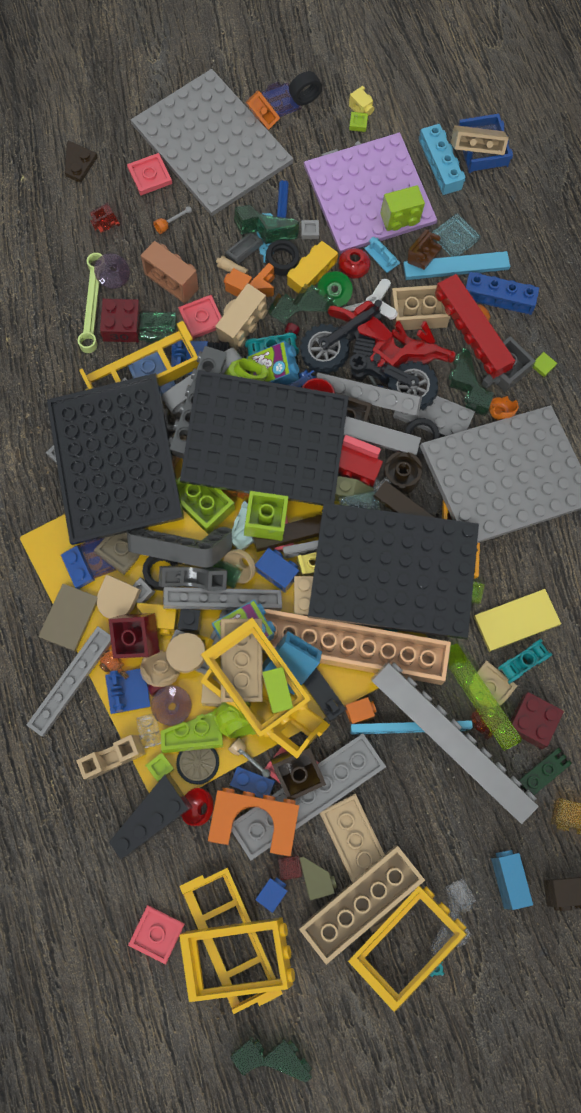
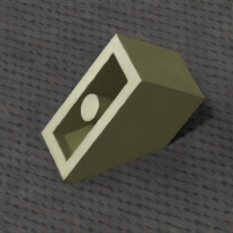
[334,476,374,507]
[299,857,337,900]

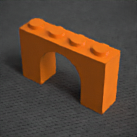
[208,788,299,857]

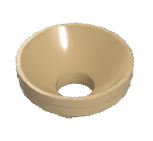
[223,549,255,583]

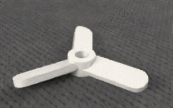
[342,279,398,320]

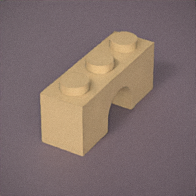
[76,735,146,780]

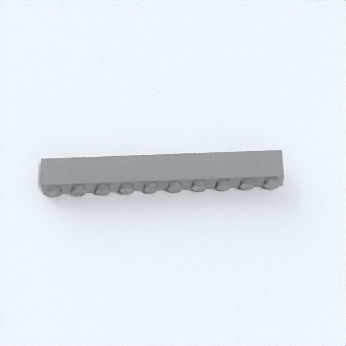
[371,661,539,824]

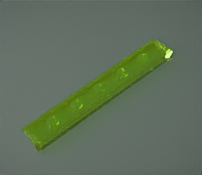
[448,643,522,751]

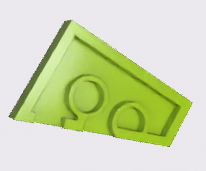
[161,708,223,753]

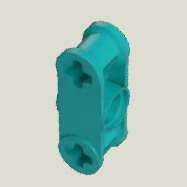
[245,333,299,356]
[498,639,553,684]

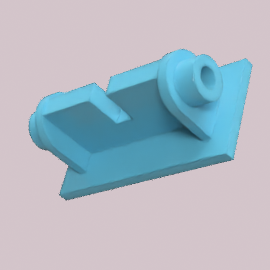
[364,237,400,273]

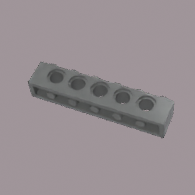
[169,346,227,459]

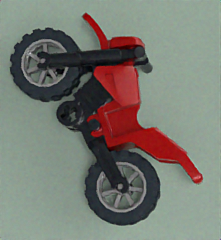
[300,300,455,411]

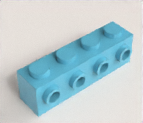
[419,124,465,195]

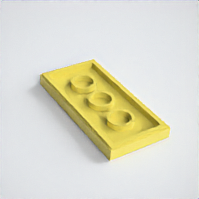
[474,589,561,652]

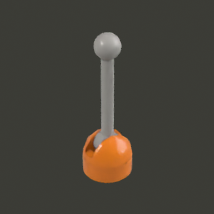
[153,206,192,234]

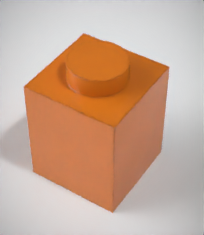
[224,268,252,297]
[345,697,377,725]

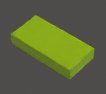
[262,667,293,713]

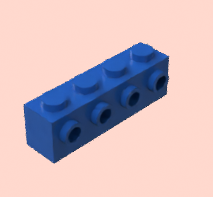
[465,272,539,315]

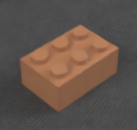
[141,241,199,304]

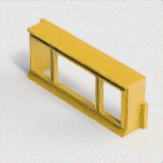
[79,321,199,390]
[201,656,330,759]
[179,868,283,1014]

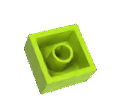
[380,185,425,231]
[244,491,288,541]

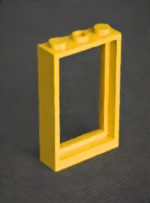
[200,618,311,738]
[348,886,468,1012]
[179,917,295,1002]

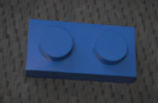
[61,546,95,589]
[230,767,275,799]

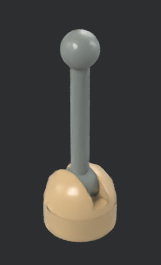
[228,737,270,778]

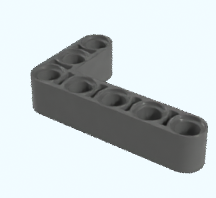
[127,527,232,568]

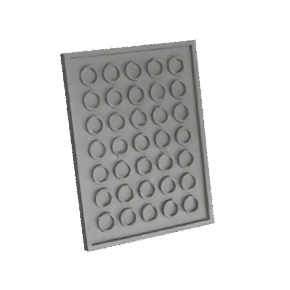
[131,69,293,216]
[420,405,581,543]

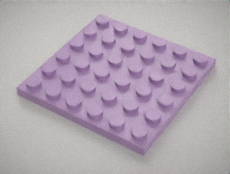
[304,132,437,254]

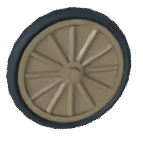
[176,748,219,784]

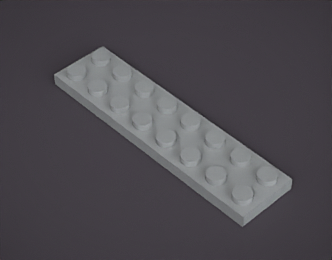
[232,733,386,861]

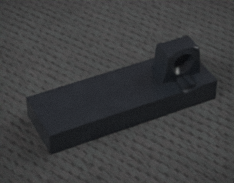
[303,668,347,722]

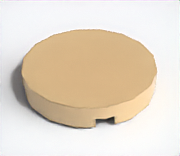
[166,633,206,673]
[140,650,180,687]

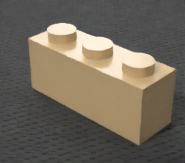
[451,125,509,155]

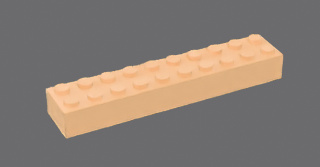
[262,609,451,685]

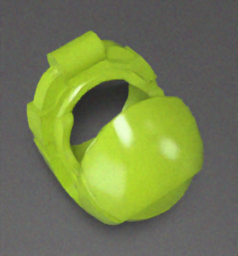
[224,358,270,381]
[214,702,256,738]

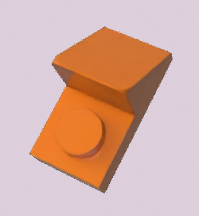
[245,90,280,130]
[249,263,275,297]

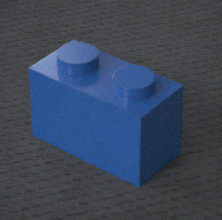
[255,548,300,593]
[255,877,287,913]

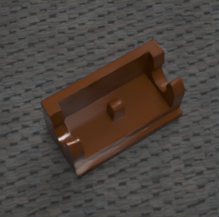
[408,229,442,270]

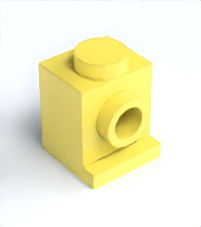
[349,86,375,116]
[297,552,317,576]

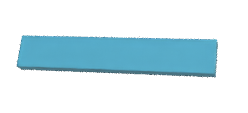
[403,251,510,280]
[350,720,473,735]

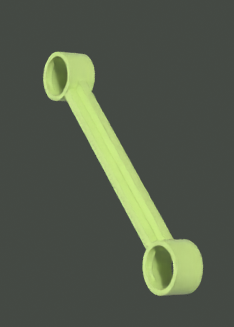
[78,253,106,353]

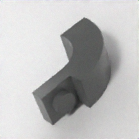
[159,564,227,591]

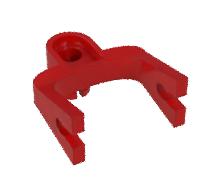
[391,321,436,346]

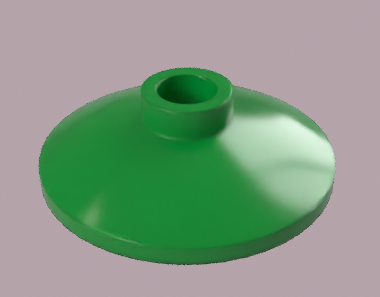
[317,271,353,307]

